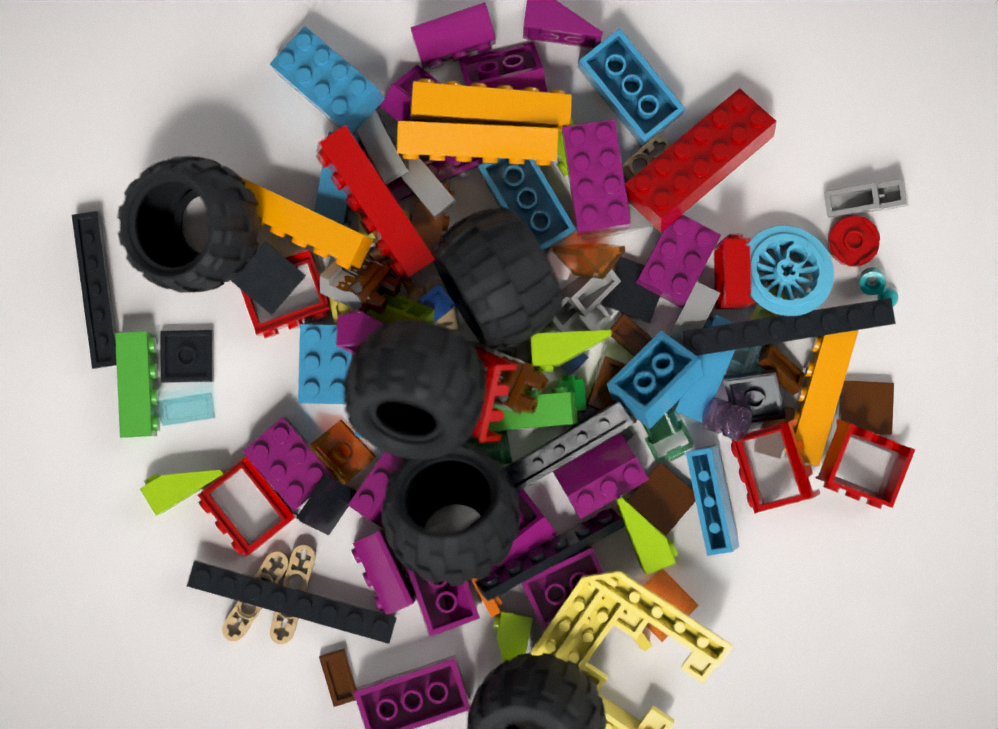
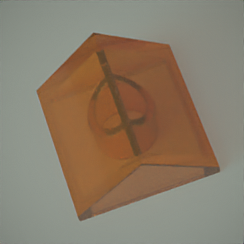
[552,243,625,279]
[308,419,376,485]

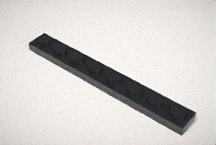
[682,298,896,356]
[187,560,397,644]

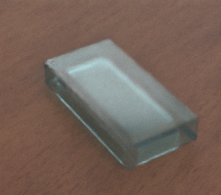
[158,392,215,426]

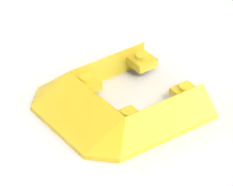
[530,570,733,729]

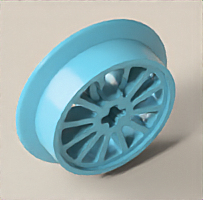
[747,226,834,316]

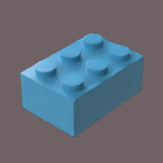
[298,324,353,405]
[607,331,704,429]

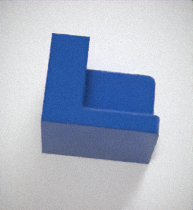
[419,284,456,322]

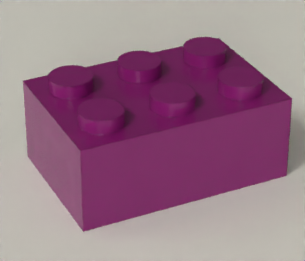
[636,214,721,308]
[243,417,337,511]
[521,546,604,629]

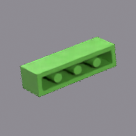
[115,331,160,438]
[488,387,578,431]

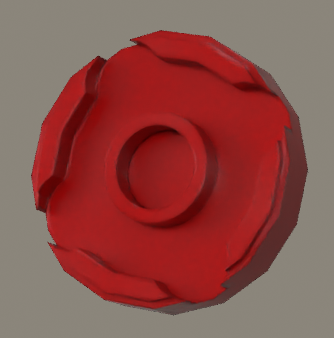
[827,215,880,267]

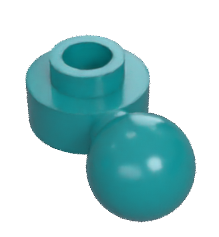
[859,267,898,307]

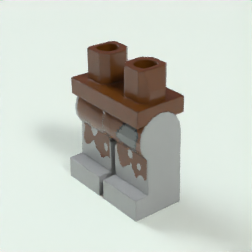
[320,258,401,315]
[484,347,549,415]

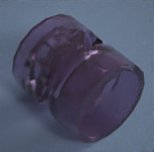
[702,397,752,442]

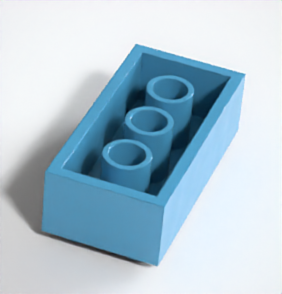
[270,26,385,134]
[577,28,685,147]
[478,158,576,252]

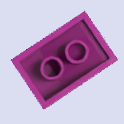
[523,0,603,49]
[336,310,384,354]

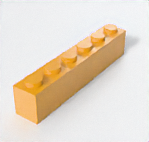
[410,79,572,132]
[397,121,558,165]
[241,177,373,269]
[783,330,859,467]

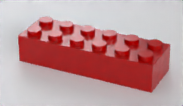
[625,88,777,233]
[315,125,435,281]

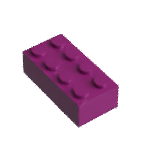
[562,119,631,236]
[353,655,471,729]

